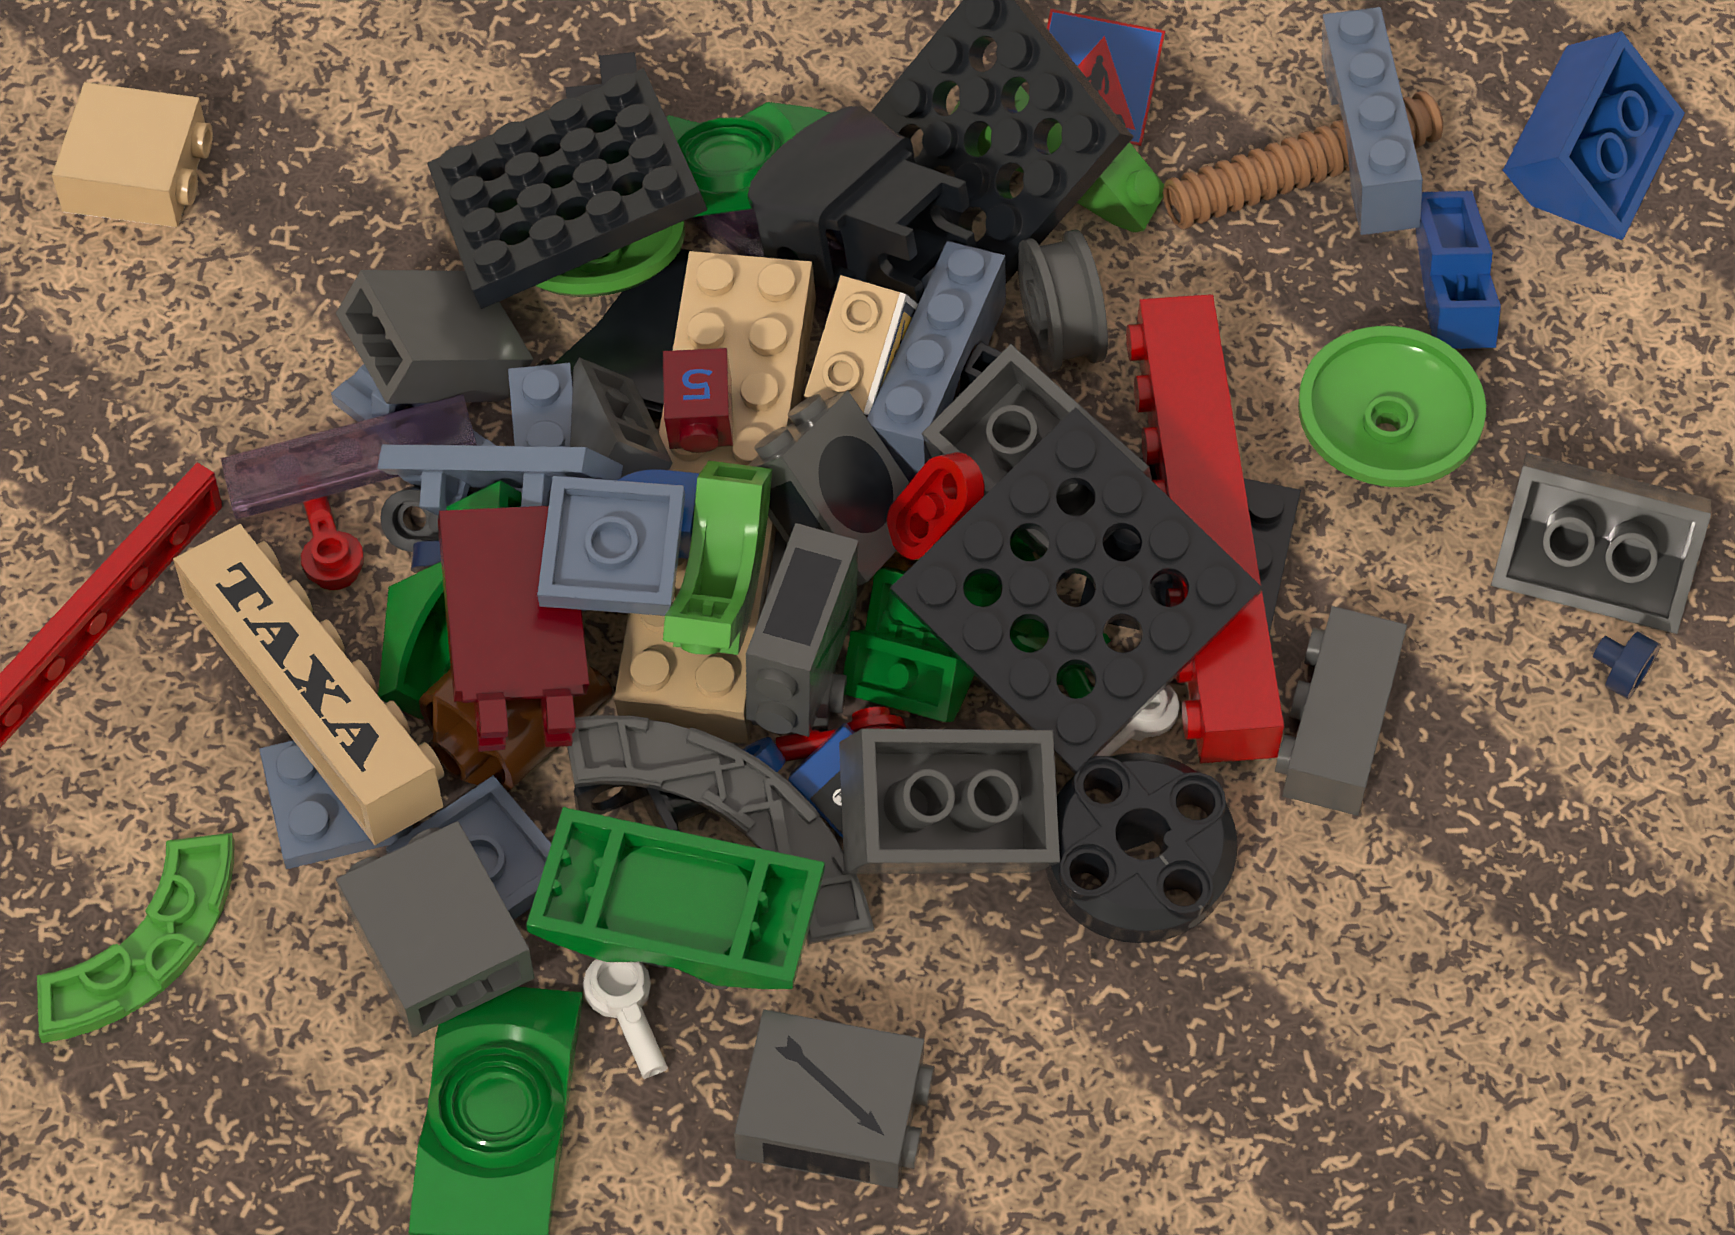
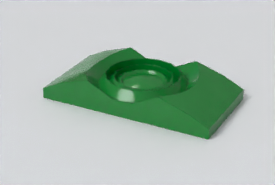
[632,102,831,217]
[526,807,825,989]
[409,987,583,1235]

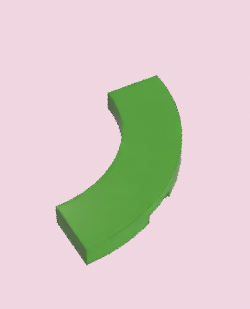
[37,833,234,1043]

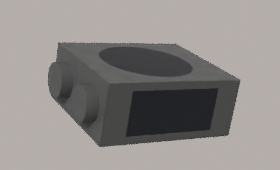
[748,391,909,586]
[746,523,859,737]
[734,1009,935,1189]

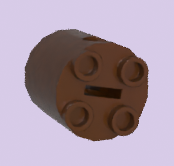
[419,663,613,792]

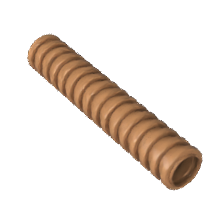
[1163,91,1443,230]

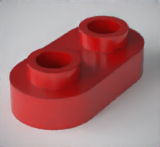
[887,452,985,559]

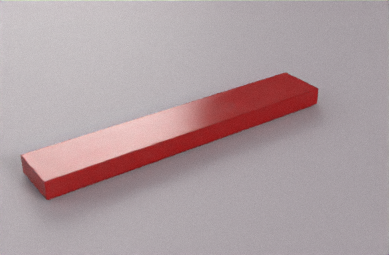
[0,462,223,748]

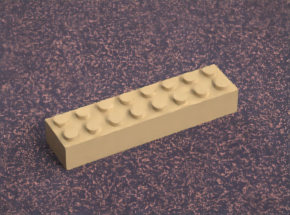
[614,251,816,744]

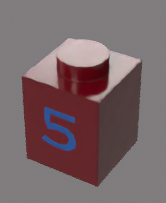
[663,348,733,453]

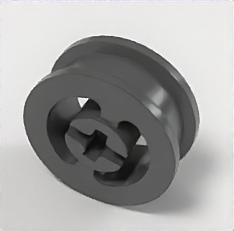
[1018,229,1108,373]

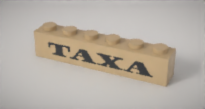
[173,524,444,845]

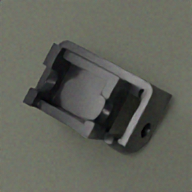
[748,106,976,304]

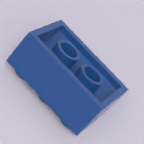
[1502,31,1685,240]

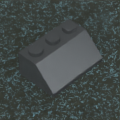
[1491,452,1711,634]

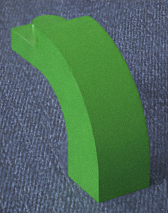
[663,461,772,655]

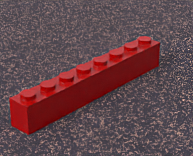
[1126,294,1284,764]

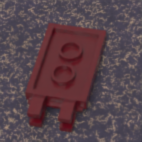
[438,506,589,751]

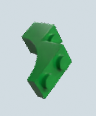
[378,480,522,719]

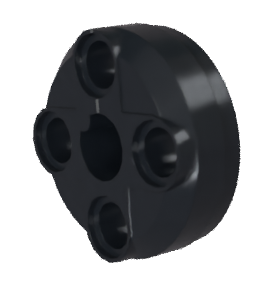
[1045,753,1238,943]

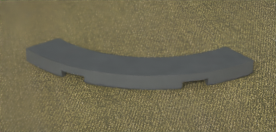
[567,715,874,945]

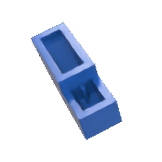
[1415,191,1501,349]

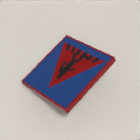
[1047,9,1166,146]

